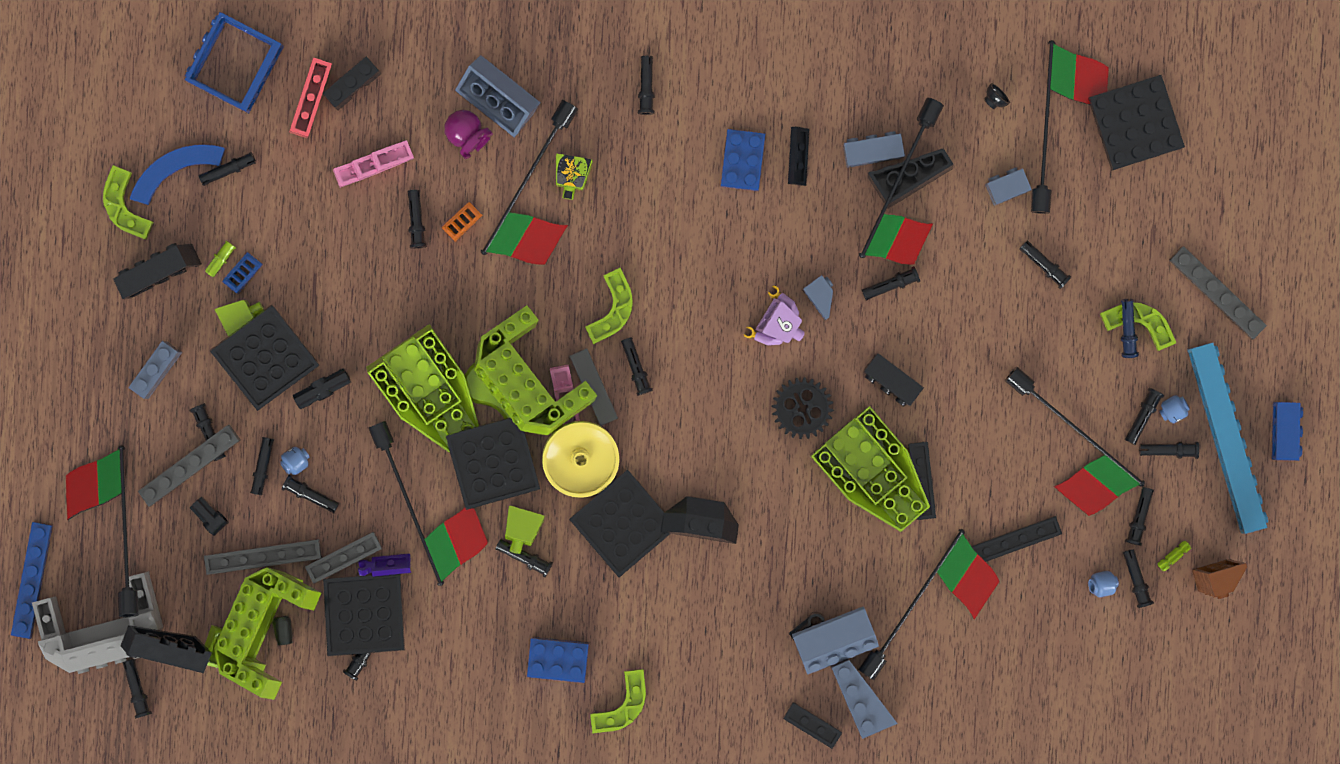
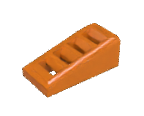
[441,202,483,242]

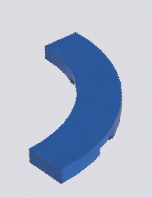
[130,145,226,205]

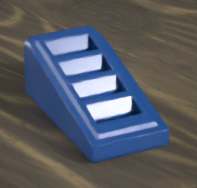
[222,252,263,294]

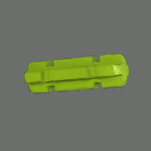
[1157,541,1191,571]

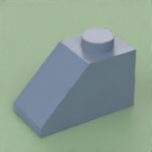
[803,275,833,320]

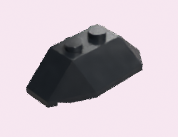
[661,496,739,544]

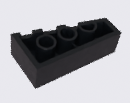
[868,148,954,209]
[113,243,202,299]
[121,625,212,673]

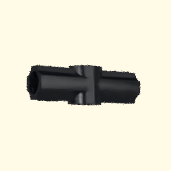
[292,368,352,410]

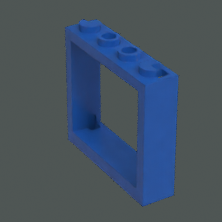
[185,12,284,114]

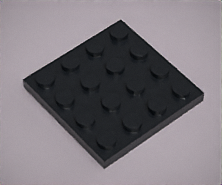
[1088,75,1185,171]
[210,304,319,411]
[445,418,540,510]
[569,470,670,577]
[323,574,405,657]

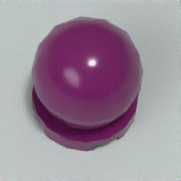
[444,110,493,159]

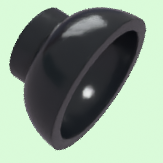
[984,83,1010,109]

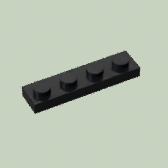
[908,442,936,520]

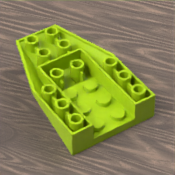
[366,324,479,452]
[810,406,930,532]

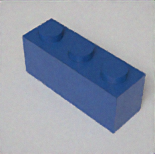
[1272,402,1303,461]

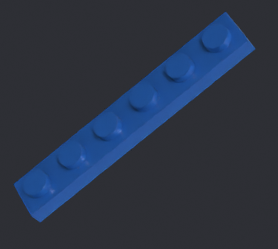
[11,522,53,639]

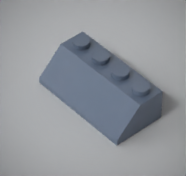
[455,55,541,138]
[792,606,879,675]

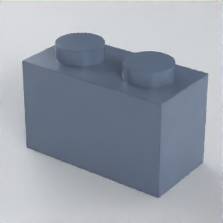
[985,167,1032,206]

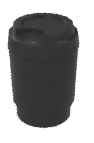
[272,616,293,646]

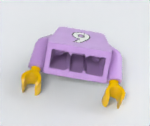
[743,286,805,345]

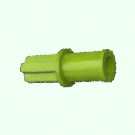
[205,241,236,277]

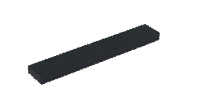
[971,516,1062,562]

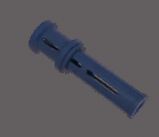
[1121,299,1139,358]

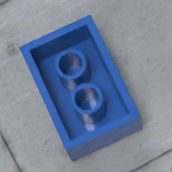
[527,637,589,683]

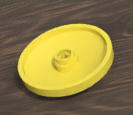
[542,421,619,497]

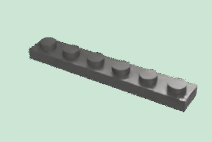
[1169,246,1267,340]
[138,425,240,507]
[204,539,322,575]

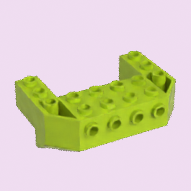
[474,306,597,435]
[214,567,321,700]

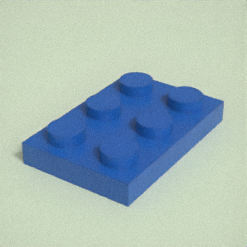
[720,129,765,191]

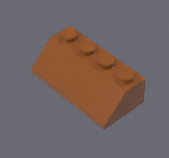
[1192,559,1247,599]

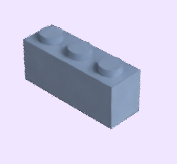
[843,131,905,168]
[128,341,182,399]

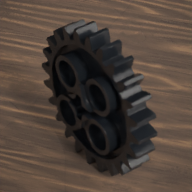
[771,377,834,439]

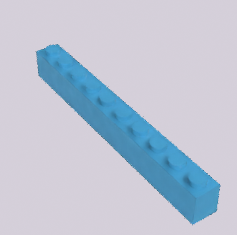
[1187,343,1268,534]

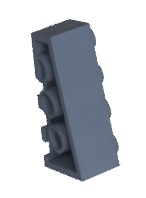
[831,659,898,739]

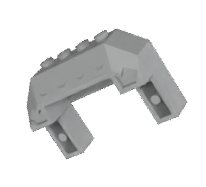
[32,571,163,674]

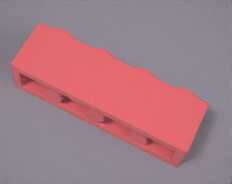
[289,57,332,138]

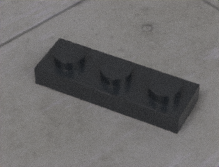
[788,126,810,186]
[783,702,842,749]

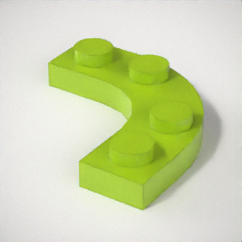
[103,165,154,240]
[585,268,633,344]
[1100,302,1176,351]
[590,669,646,733]

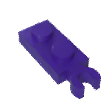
[358,554,411,577]

